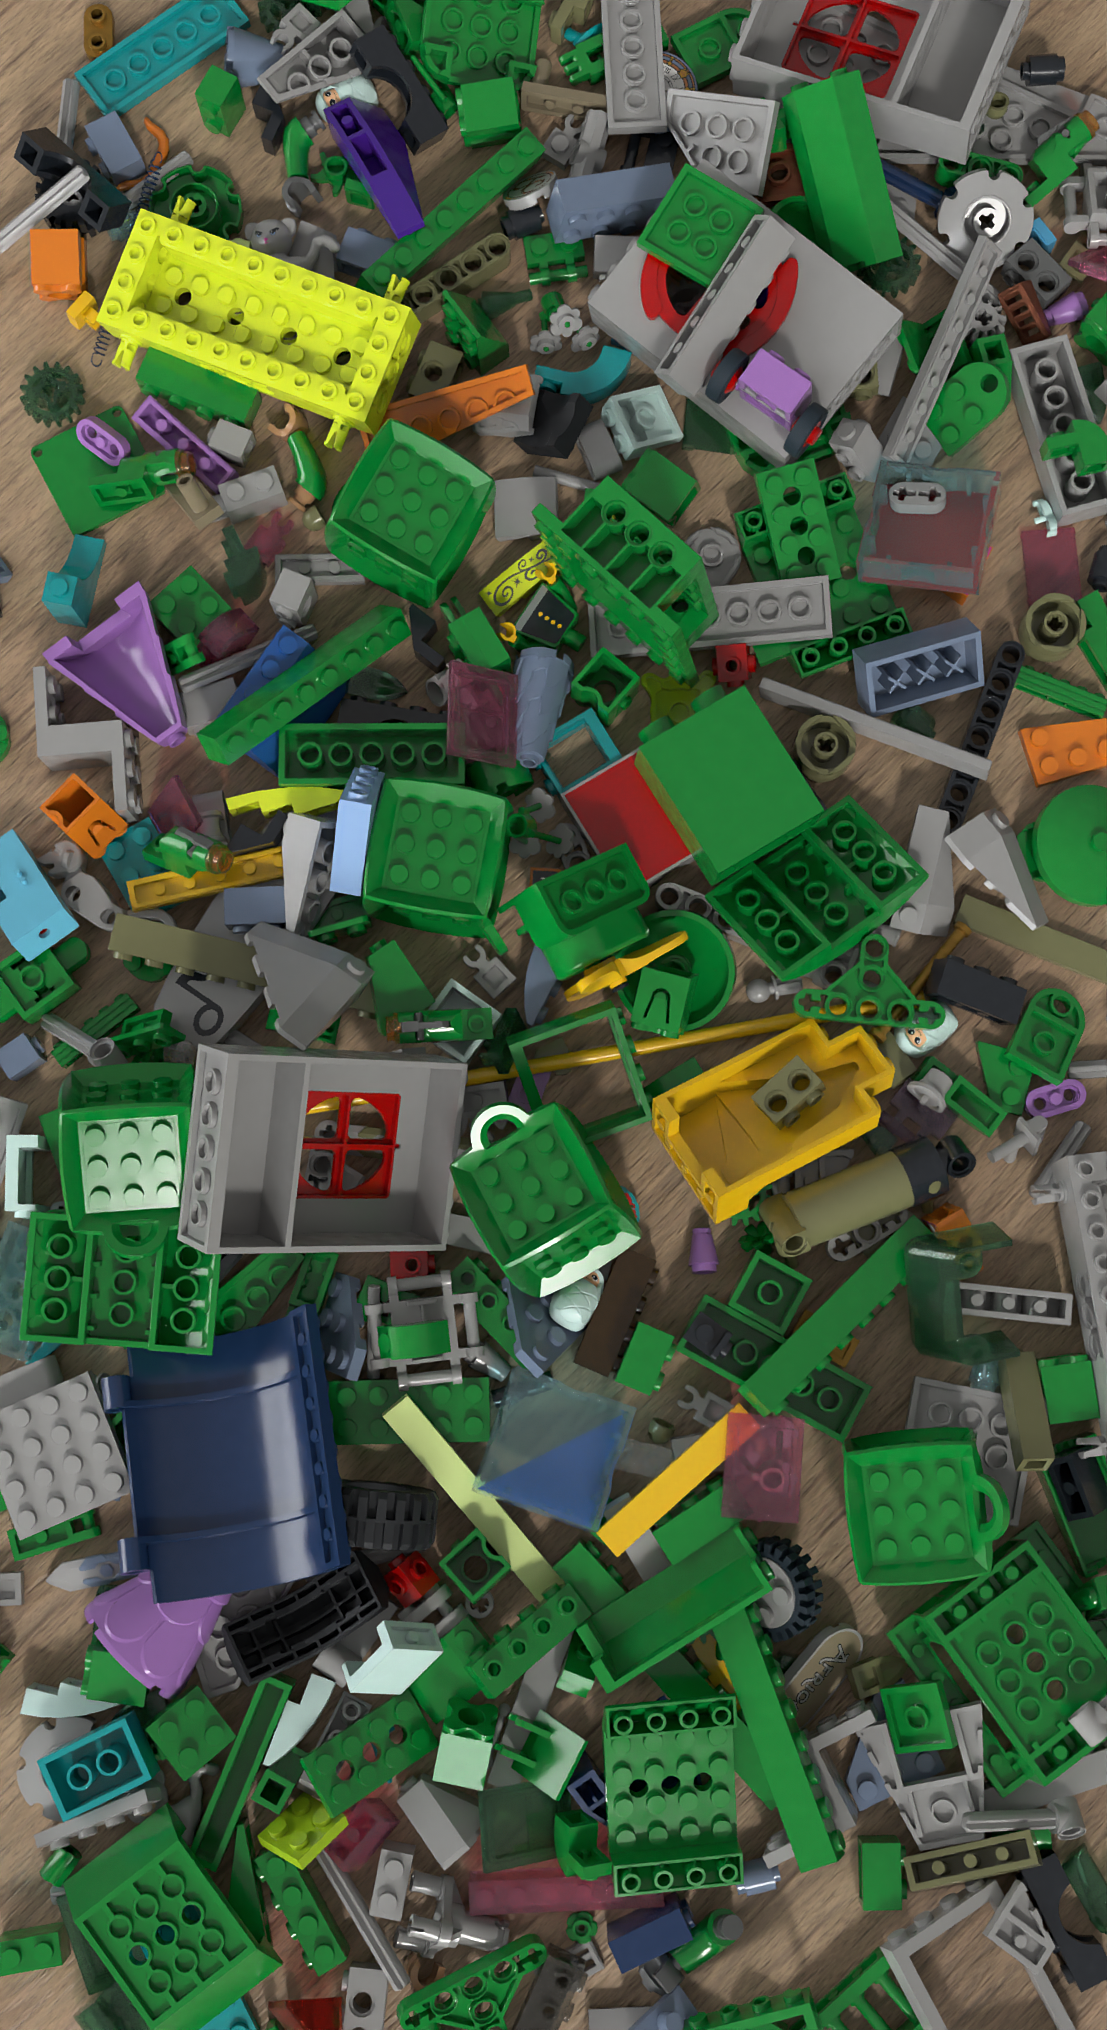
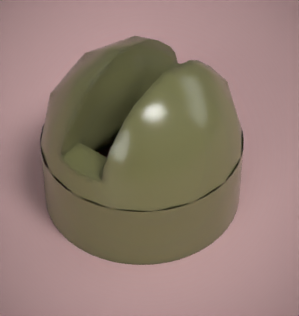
[986,92,1009,120]
[302,504,327,531]
[648,1417,675,1445]

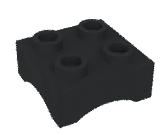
[513,390,593,459]

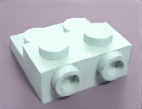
[601,384,684,461]

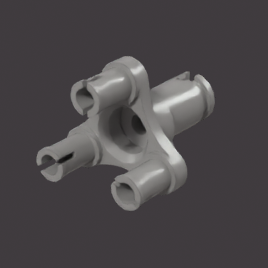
[393,1870,510,1959]

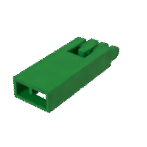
[559,25,669,86]

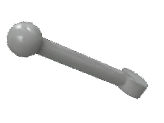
[487,1703,511,1769]

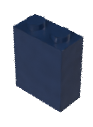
[607,1891,696,1974]

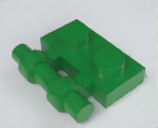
[523,233,588,287]

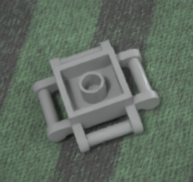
[1059,163,1107,249]
[364,1270,485,1391]

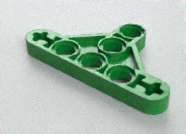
[792,934,946,1031]
[396,1933,547,2030]

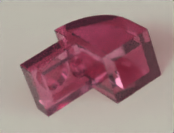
[197,608,260,668]

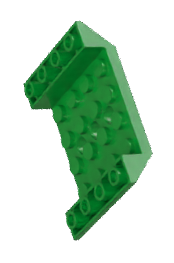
[733,472,913,679]
[602,1693,744,1898]
[63,1802,284,2030]

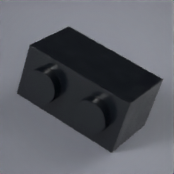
[1048,1445,1107,1522]

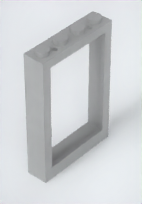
[880,1877,1076,2030]

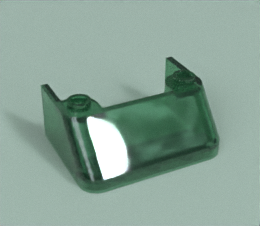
[904,1221,1020,1366]

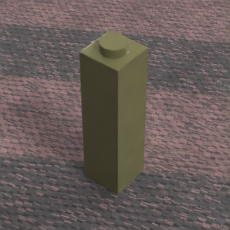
[996,1349,1055,1471]

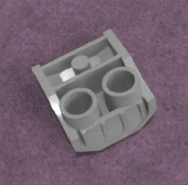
[471,374,543,438]

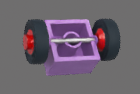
[705,348,828,458]

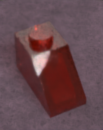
[268,1997,342,2030]

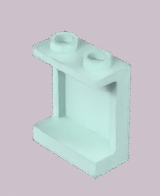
[5,1135,51,1219]
[342,1620,444,1695]

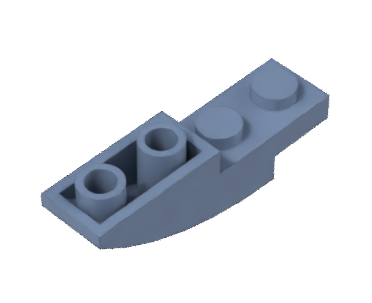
[524,944,563,1028]

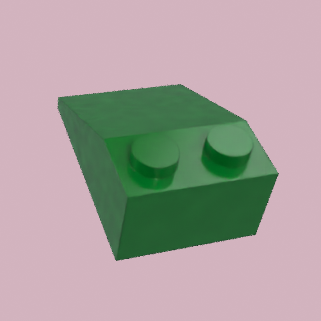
[408,1614,494,1724]

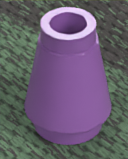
[1043,291,1089,327]
[688,1228,719,1274]

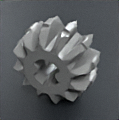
[964,298,1007,348]

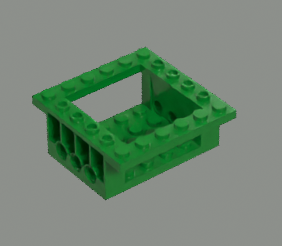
[531,475,719,689]
[885,1520,1107,1799]

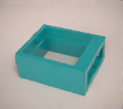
[534,707,622,800]

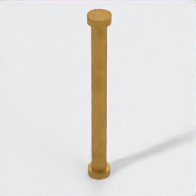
[868,921,972,1044]

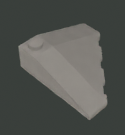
[244,921,375,1051]

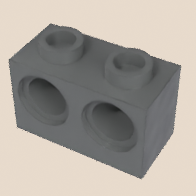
[1000,238,1072,310]

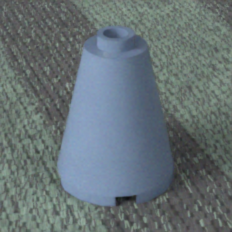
[224,25,293,88]

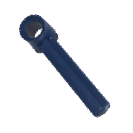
[881,159,956,220]

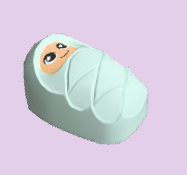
[315,74,379,122]
[894,1001,958,1059]
[549,1269,604,1332]

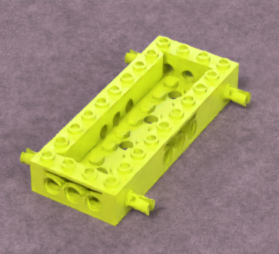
[96,195,421,452]

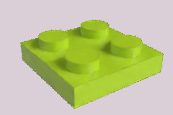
[257,1792,349,1870]

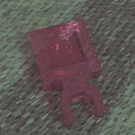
[243,511,294,568]

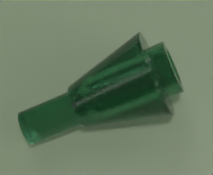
[478,289,533,320]

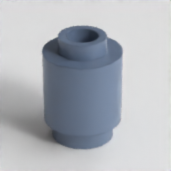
[736,1857,781,1897]

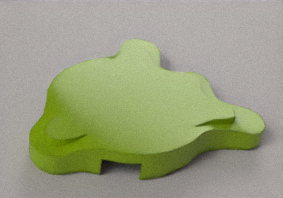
[641,670,716,725]

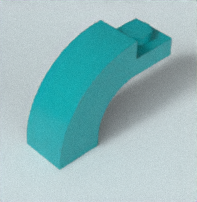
[535,345,632,404]

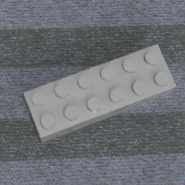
[1009,334,1107,528]

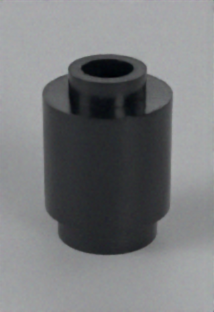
[1020,53,1066,87]
[499,205,545,241]
[1087,545,1107,593]

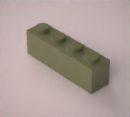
[903,1829,1043,1893]

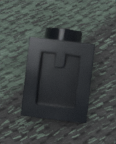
[682,1311,734,1360]

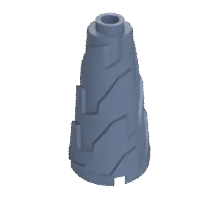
[512,647,575,768]

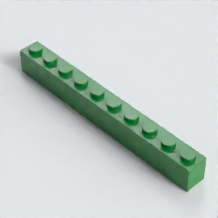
[552,1538,776,1811]

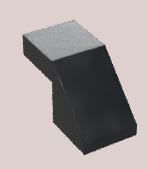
[252,85,286,156]
[409,604,446,674]
[226,810,288,857]

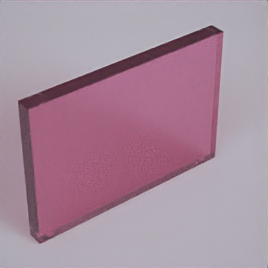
[1020,527,1083,608]
[148,775,203,834]

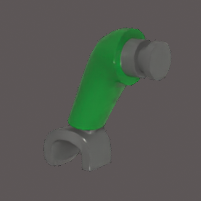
[282,110,326,219]
[638,1908,743,1996]

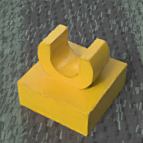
[66,290,101,331]

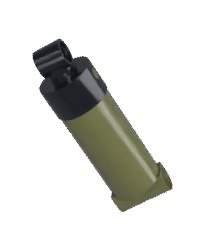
[759,1135,976,1269]

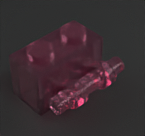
[323,1798,400,1872]

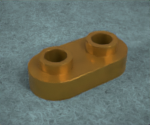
[84,4,115,61]

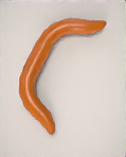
[116,117,169,191]

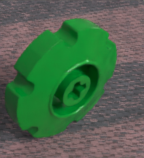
[148,165,244,240]

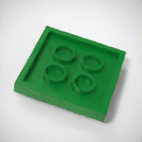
[636,163,764,288]

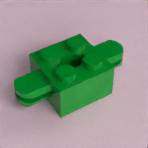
[439,596,514,707]
[0,937,91,1025]

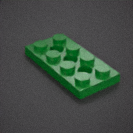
[753,457,842,581]
[299,1688,439,1818]

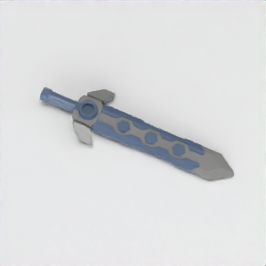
[46,1552,139,1592]

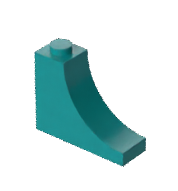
[41,534,107,628]

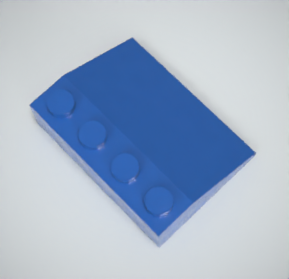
[215,625,351,777]

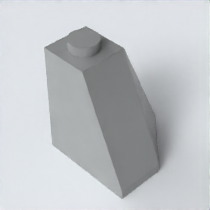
[397,1773,497,1871]

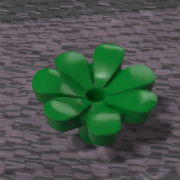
[738,1221,774,1255]

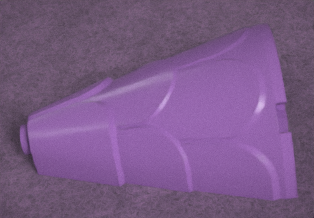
[42,581,188,748]
[84,1571,232,1699]

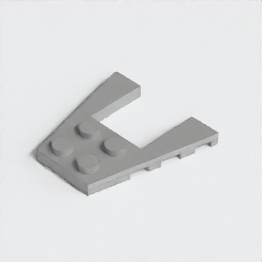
[856,1700,985,1851]

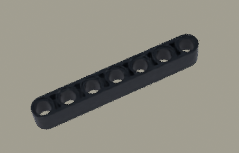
[937,640,1025,834]

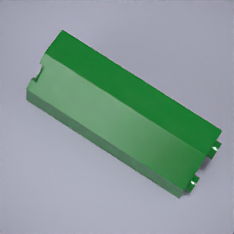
[781,67,903,272]
[576,1522,776,1694]

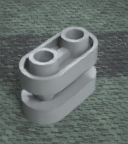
[397,1583,469,1639]

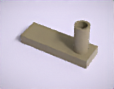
[521,58,607,121]
[163,468,224,530]

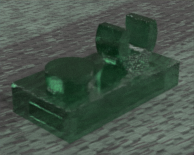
[478,1008,527,1074]

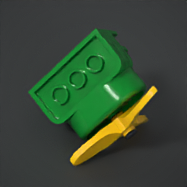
[497,843,689,1002]

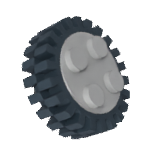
[754,1535,823,1642]

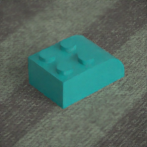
[37,1710,161,1822]

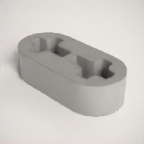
[889,482,946,514]

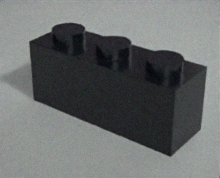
[923,955,1027,1025]

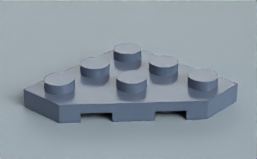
[319,1272,367,1382]
[501,1276,587,1378]
[844,1678,946,1811]

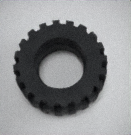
[341,1479,439,1551]

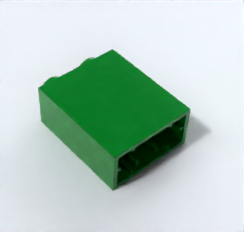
[634,685,824,887]

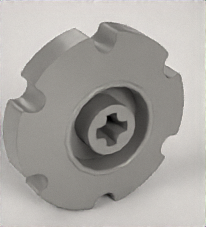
[937,168,1034,268]
[17,1715,108,1822]

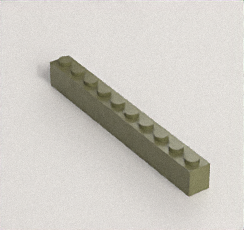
[108,913,376,1020]

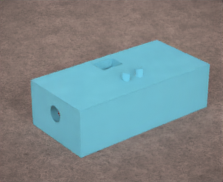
[0,829,80,962]

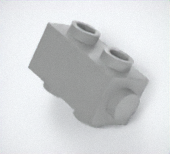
[829,418,887,483]

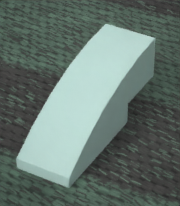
[263,1674,336,1767]
[20,1677,119,1718]

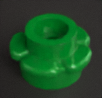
[566,1911,598,1944]

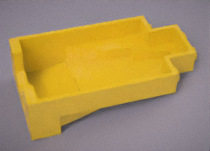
[651,1019,895,1225]

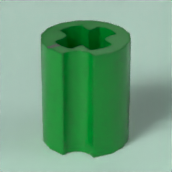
[39,1844,82,1887]

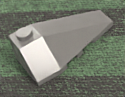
[257,8,364,104]
[887,804,955,937]
[944,808,1049,931]
[282,812,337,938]

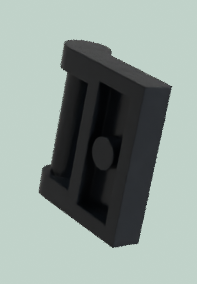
[619,132,679,173]

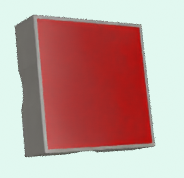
[560,749,695,888]

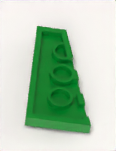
[215,1253,305,1336]

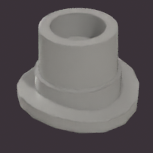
[907,1068,953,1113]

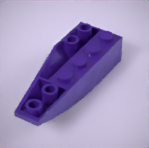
[323,97,425,239]

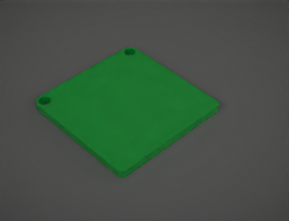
[31,406,166,537]

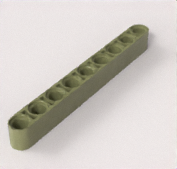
[336,233,511,365]

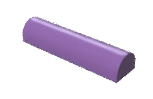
[131,395,239,495]

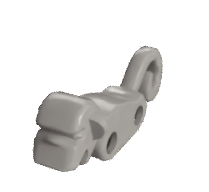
[37,840,178,932]

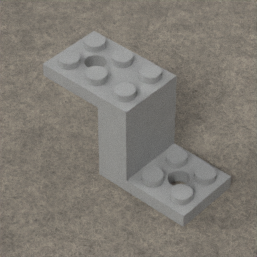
[33,666,143,824]
[762,1699,878,1869]

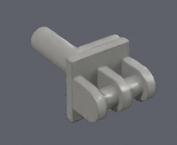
[987,1116,1048,1163]

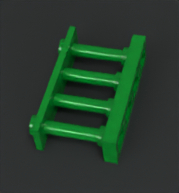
[789,1946,923,2030]

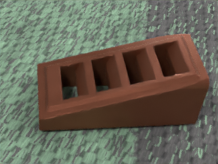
[997,280,1052,346]

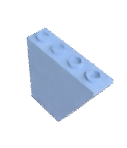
[329,765,385,896]

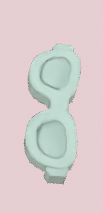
[1032,499,1057,538]

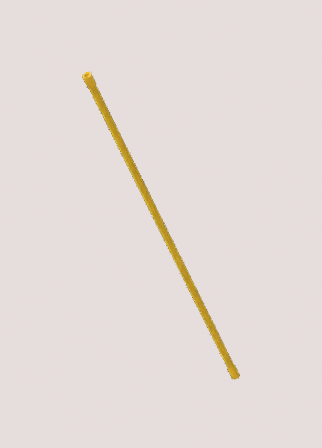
[306,990,925,1115]

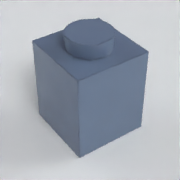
[0,1033,47,1082]

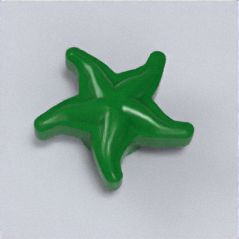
[310,152,361,197]

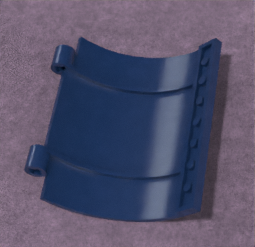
[101,1304,351,1604]

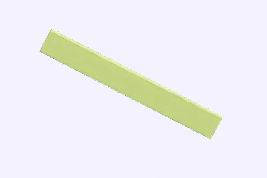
[382,1393,565,1602]

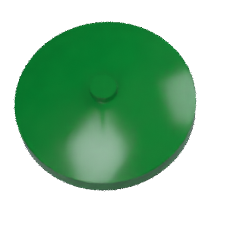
[1032,785,1107,907]
[615,909,737,1031]

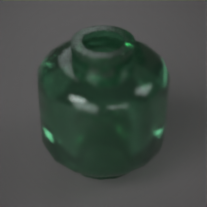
[890,705,936,739]

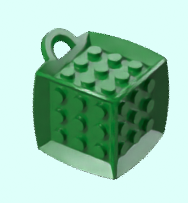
[324,418,496,609]
[362,777,514,956]
[58,1062,196,1259]
[449,1102,642,1298]
[841,1427,1010,1586]

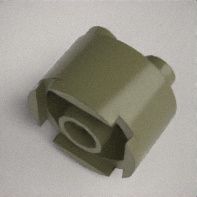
[1018,593,1086,662]
[791,715,856,783]

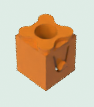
[30,229,88,301]
[39,773,128,859]

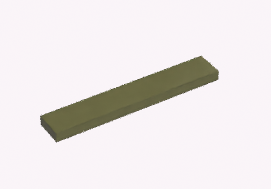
[953,894,1107,985]

